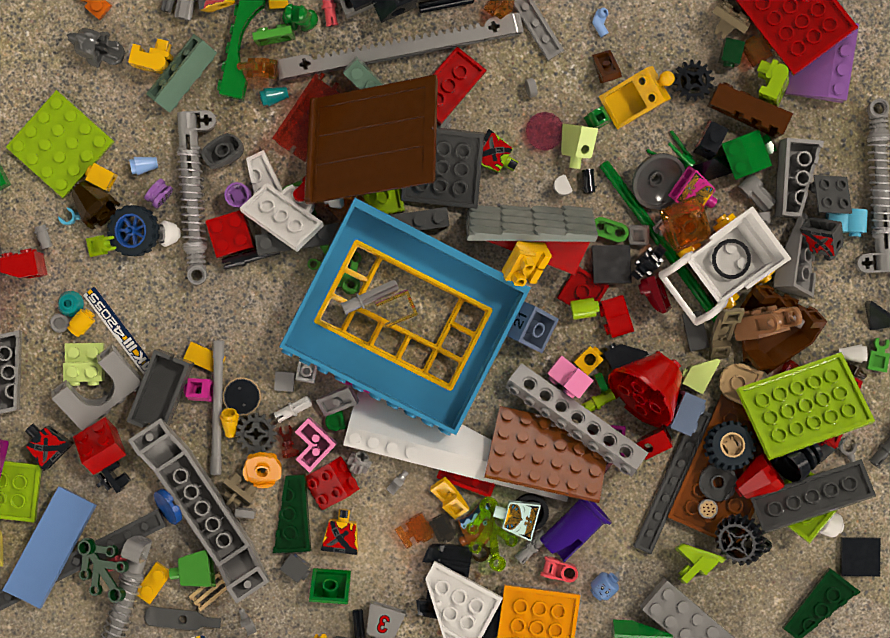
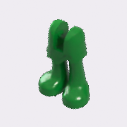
[282,4,318,32]

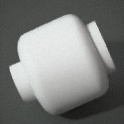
[819,513,844,537]

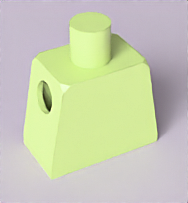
[561,124,598,169]

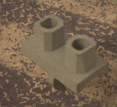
[221,473,257,507]

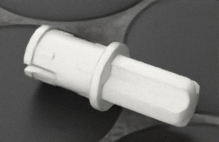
[274,396,312,423]

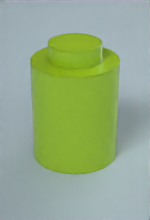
[570,298,600,320]

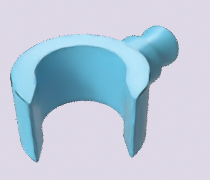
[58,207,81,225]

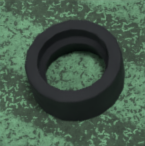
[516,494,549,531]

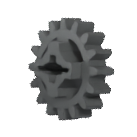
[236,412,278,453]

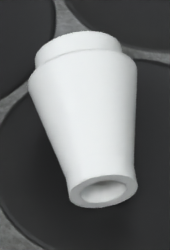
[839,344,867,363]

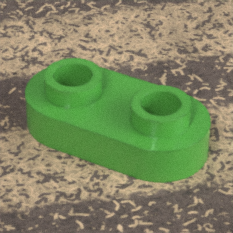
[595,217,629,242]

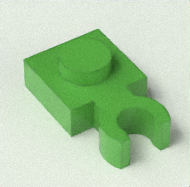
[866,338,890,373]

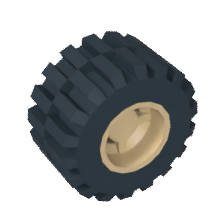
[703,421,756,471]

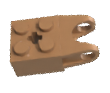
[734,305,802,341]

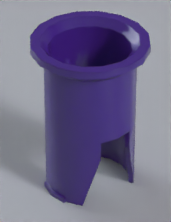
[540,499,612,562]

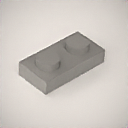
[316,385,359,417]

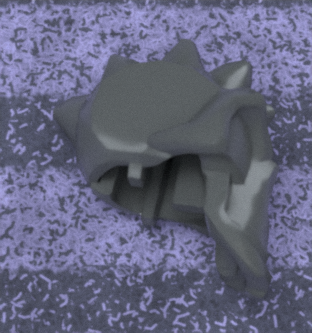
[67,28,125,68]

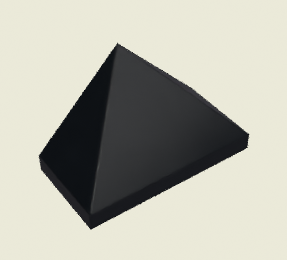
[692,155,732,181]
[865,301,890,330]

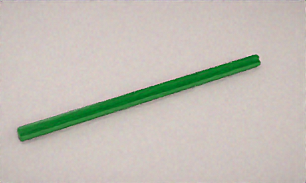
[600,161,718,323]

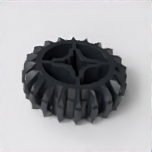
[714,513,767,566]

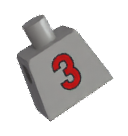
[366,600,406,638]

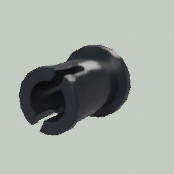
[582,169,597,194]

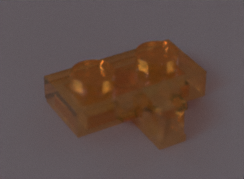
[484,0,515,19]

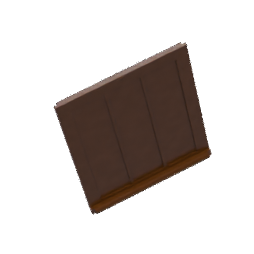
[304,74,438,204]

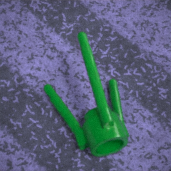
[646,130,695,170]

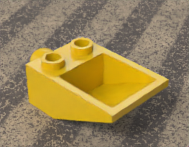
[599,66,675,130]

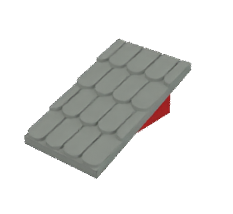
[466,205,598,275]

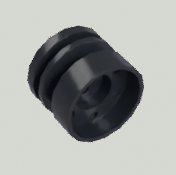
[771,443,824,483]

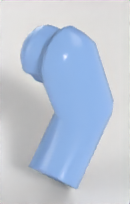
[592,8,609,38]

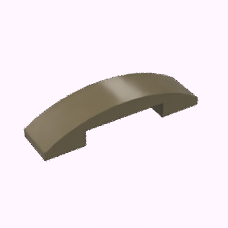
[709,308,745,359]

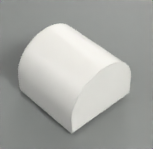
[553,175,573,196]

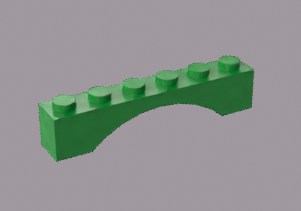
[217,0,266,101]

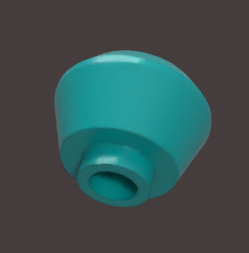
[58,291,84,317]

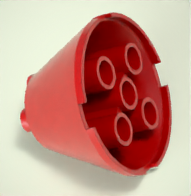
[608,351,683,427]

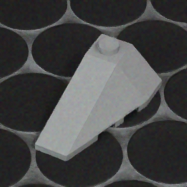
[773,213,816,298]

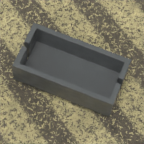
[126,349,194,428]

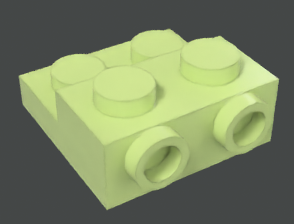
[63,343,105,386]

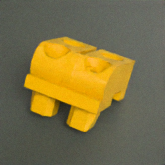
[128,39,174,74]
[502,241,552,286]

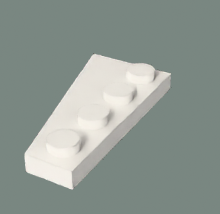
[246,150,282,234]

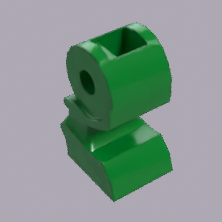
[584,106,611,129]

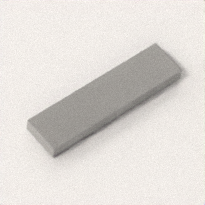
[509,0,564,61]

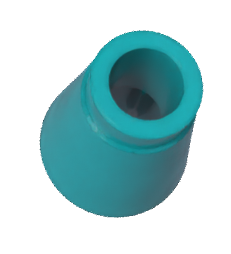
[259,87,289,107]

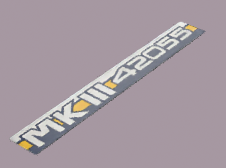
[83,287,150,375]

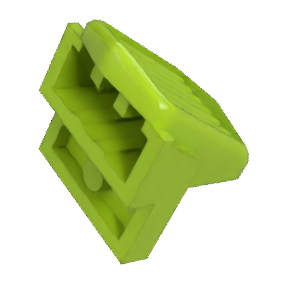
[675,543,726,584]

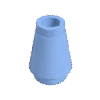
[129,157,158,176]

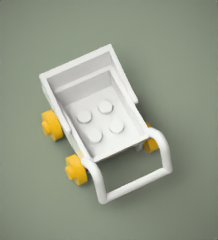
[658,206,791,326]

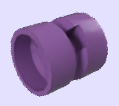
[224,182,252,209]

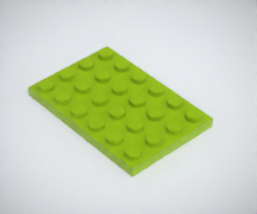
[736,352,875,460]

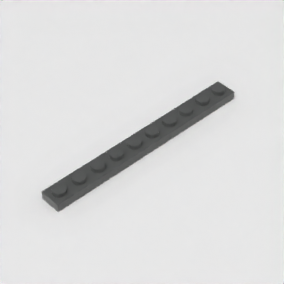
[0,509,167,611]

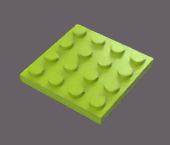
[6,90,115,198]

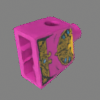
[668,165,717,211]

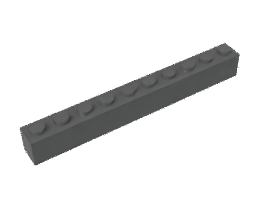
[255,207,450,256]

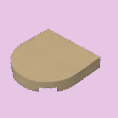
[719,363,764,405]

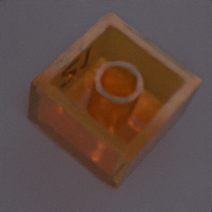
[659,196,712,252]

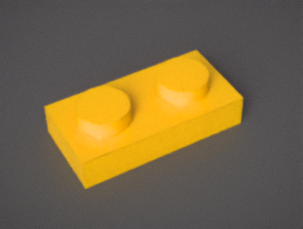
[137,561,169,604]

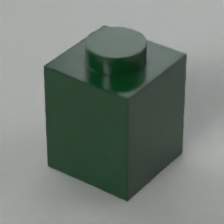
[718,37,745,69]

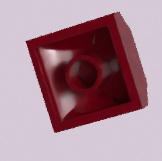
[638,272,672,313]

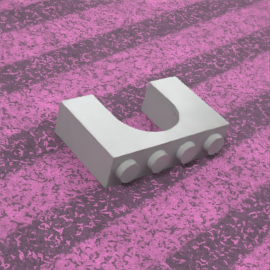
[51,344,142,430]

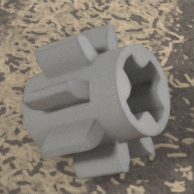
[346,451,372,475]

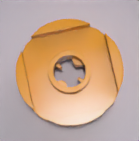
[243,452,282,488]

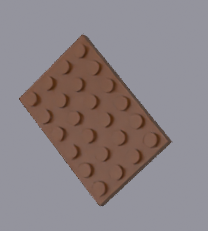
[484,406,610,503]

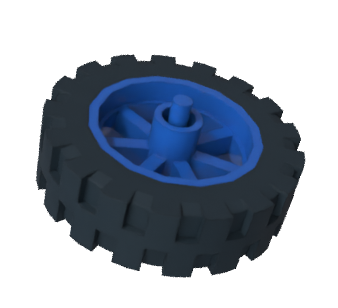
[107,205,160,256]

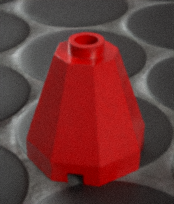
[735,452,785,499]

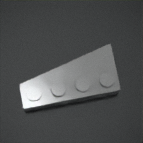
[775,138,824,218]
[0,330,22,414]

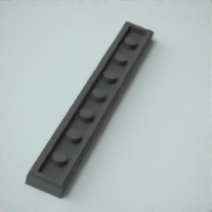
[633,411,712,554]

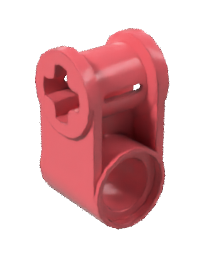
[540,556,578,583]

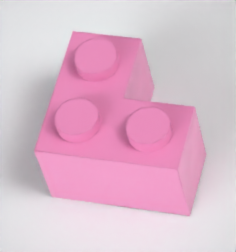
[547,355,594,399]
[295,417,337,473]

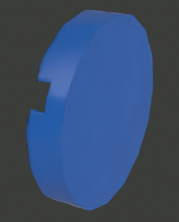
[154,489,182,525]

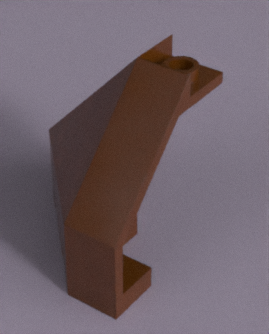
[740,285,827,375]

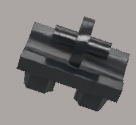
[96,461,131,493]

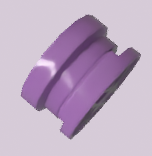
[144,179,173,209]

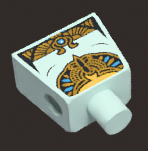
[493,500,541,541]

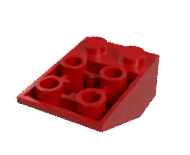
[0,248,48,279]

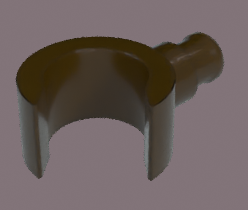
[846,361,867,379]
[472,543,499,562]

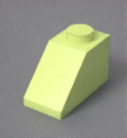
[681,358,721,394]

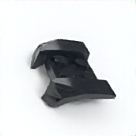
[416,544,473,619]

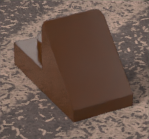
[592,50,622,83]

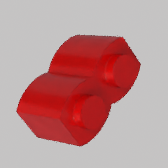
[599,295,634,338]

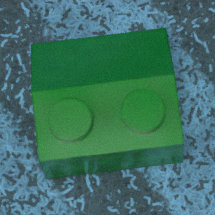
[722,130,772,180]

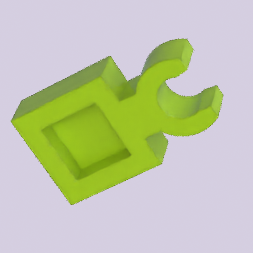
[86,235,116,257]

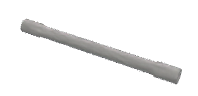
[210,340,225,475]

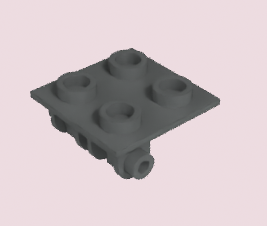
[808,175,852,214]

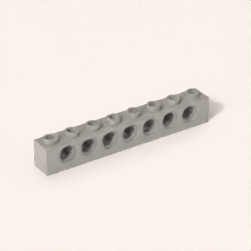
[505,363,648,477]

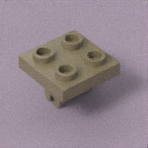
[712,0,751,39]

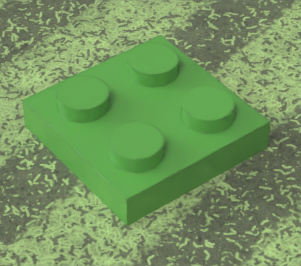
[252,24,295,47]

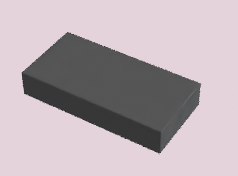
[682,310,709,352]

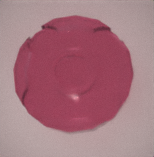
[526,112,562,151]

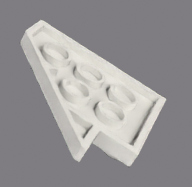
[425,561,503,638]

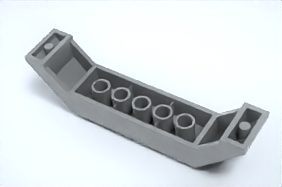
[128,418,270,604]

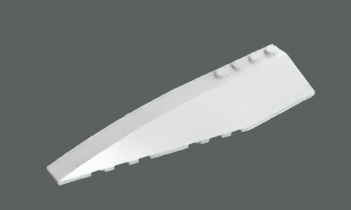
[343,391,568,502]

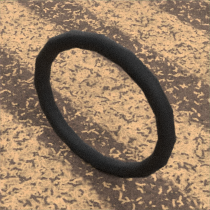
[712,239,751,279]

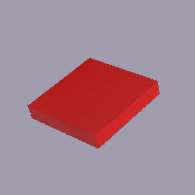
[557,266,610,307]

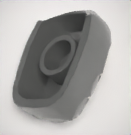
[201,133,244,169]

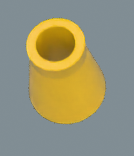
[220,408,239,438]

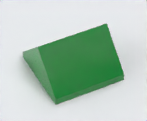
[309,568,351,604]

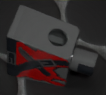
[800,217,844,261]

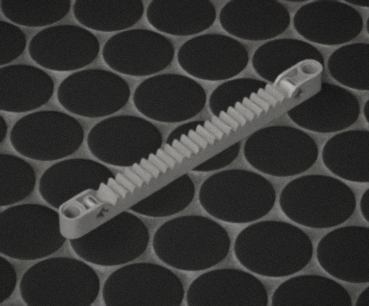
[276,13,524,81]

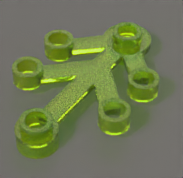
[466,496,518,572]

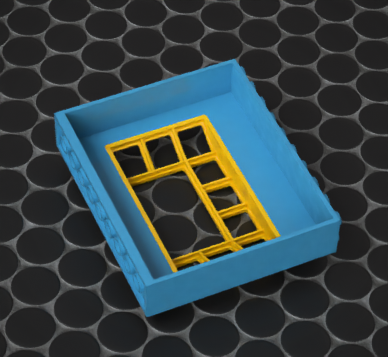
[279,198,531,436]

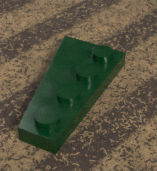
[272,474,311,554]
[782,568,860,638]

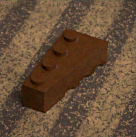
[707,82,793,139]

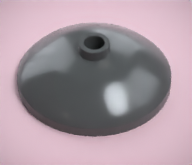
[632,153,685,209]

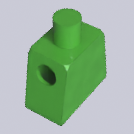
[169,550,216,587]

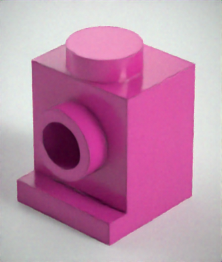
[184,378,213,402]

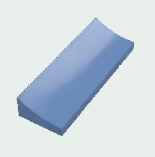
[2,486,97,609]

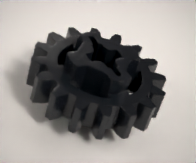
[672,60,715,102]
[631,244,667,280]

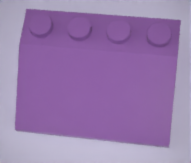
[785,23,859,103]

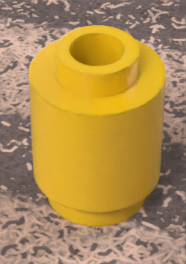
[67,308,95,337]

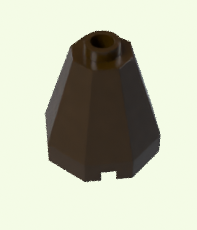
[71,181,120,230]

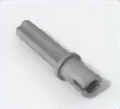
[341,280,399,315]

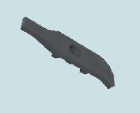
[145,606,221,631]

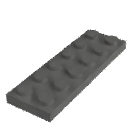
[751,459,876,534]

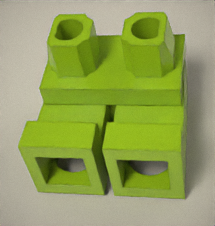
[757,59,789,107]

